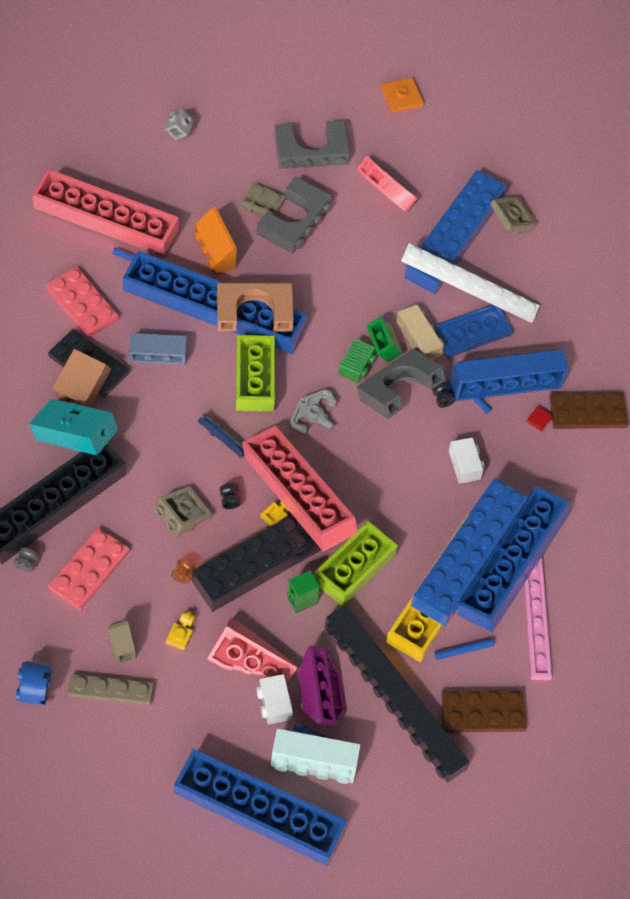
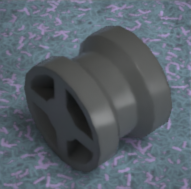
[14,547,38,572]

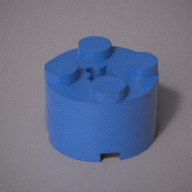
[15,661,52,705]

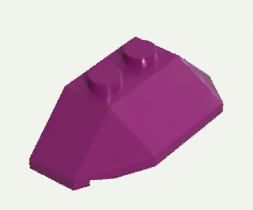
[298,645,346,726]

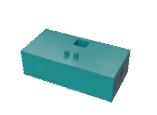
[29,399,118,455]

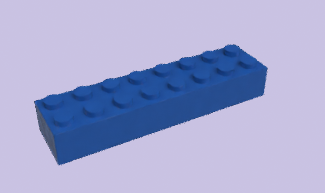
[404,170,507,295]
[411,478,528,627]
[457,486,570,632]
[174,749,347,866]

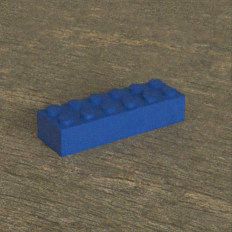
[449,349,569,402]

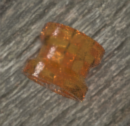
[171,559,195,584]

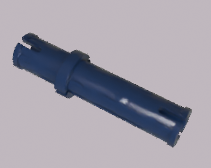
[198,413,244,458]

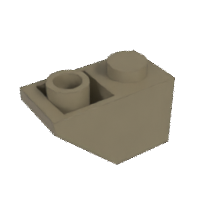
[108,621,136,664]

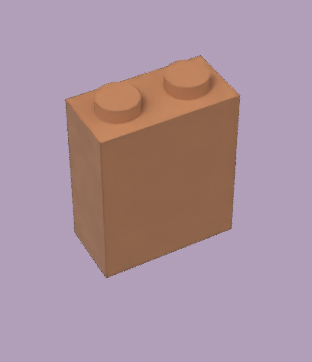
[52,349,111,408]

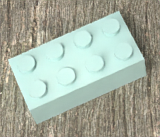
[271,729,360,784]

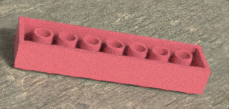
[32,169,179,257]
[242,426,358,551]

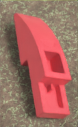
[356,156,417,212]

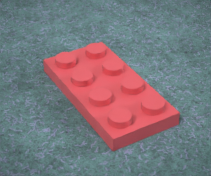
[46,267,119,338]
[49,528,130,610]

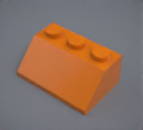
[193,207,237,275]

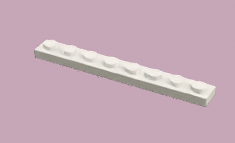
[401,244,539,323]

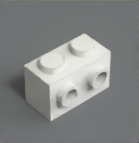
[448,438,485,484]
[256,674,293,725]

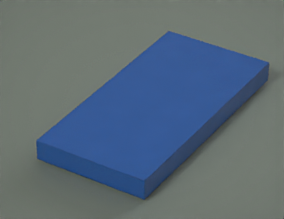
[434,305,514,358]

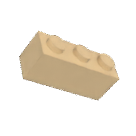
[396,304,444,360]

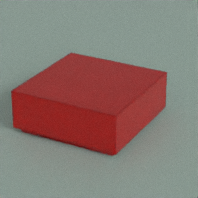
[526,406,553,432]

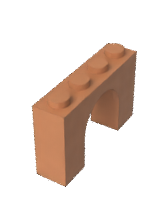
[217,282,293,331]

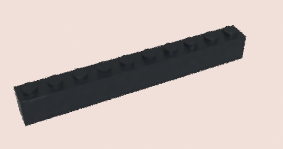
[325,604,470,783]

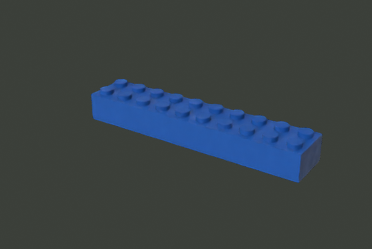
[122,251,307,355]

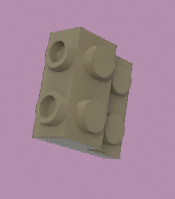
[490,197,535,235]
[155,486,212,536]

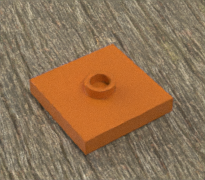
[380,77,424,113]

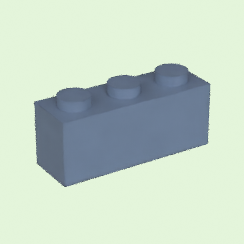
[129,333,187,365]

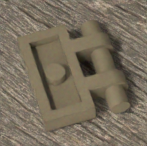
[241,183,286,217]

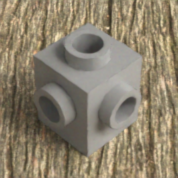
[164,109,194,140]

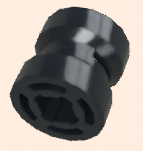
[432,382,456,408]
[219,483,241,509]

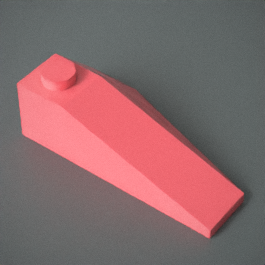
[207,618,298,684]

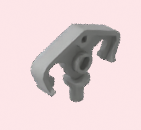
[290,390,336,435]

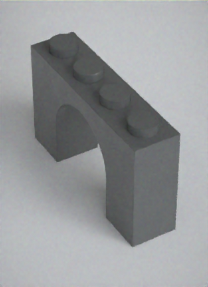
[274,120,349,169]
[257,176,332,254]
[357,349,445,419]

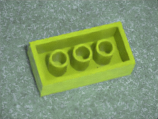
[236,335,275,412]
[314,521,398,606]

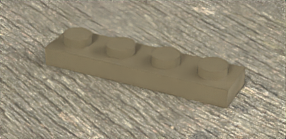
[68,674,153,705]

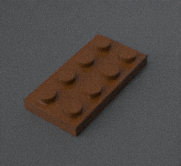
[549,392,629,429]
[441,690,527,732]

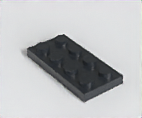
[48,329,129,398]

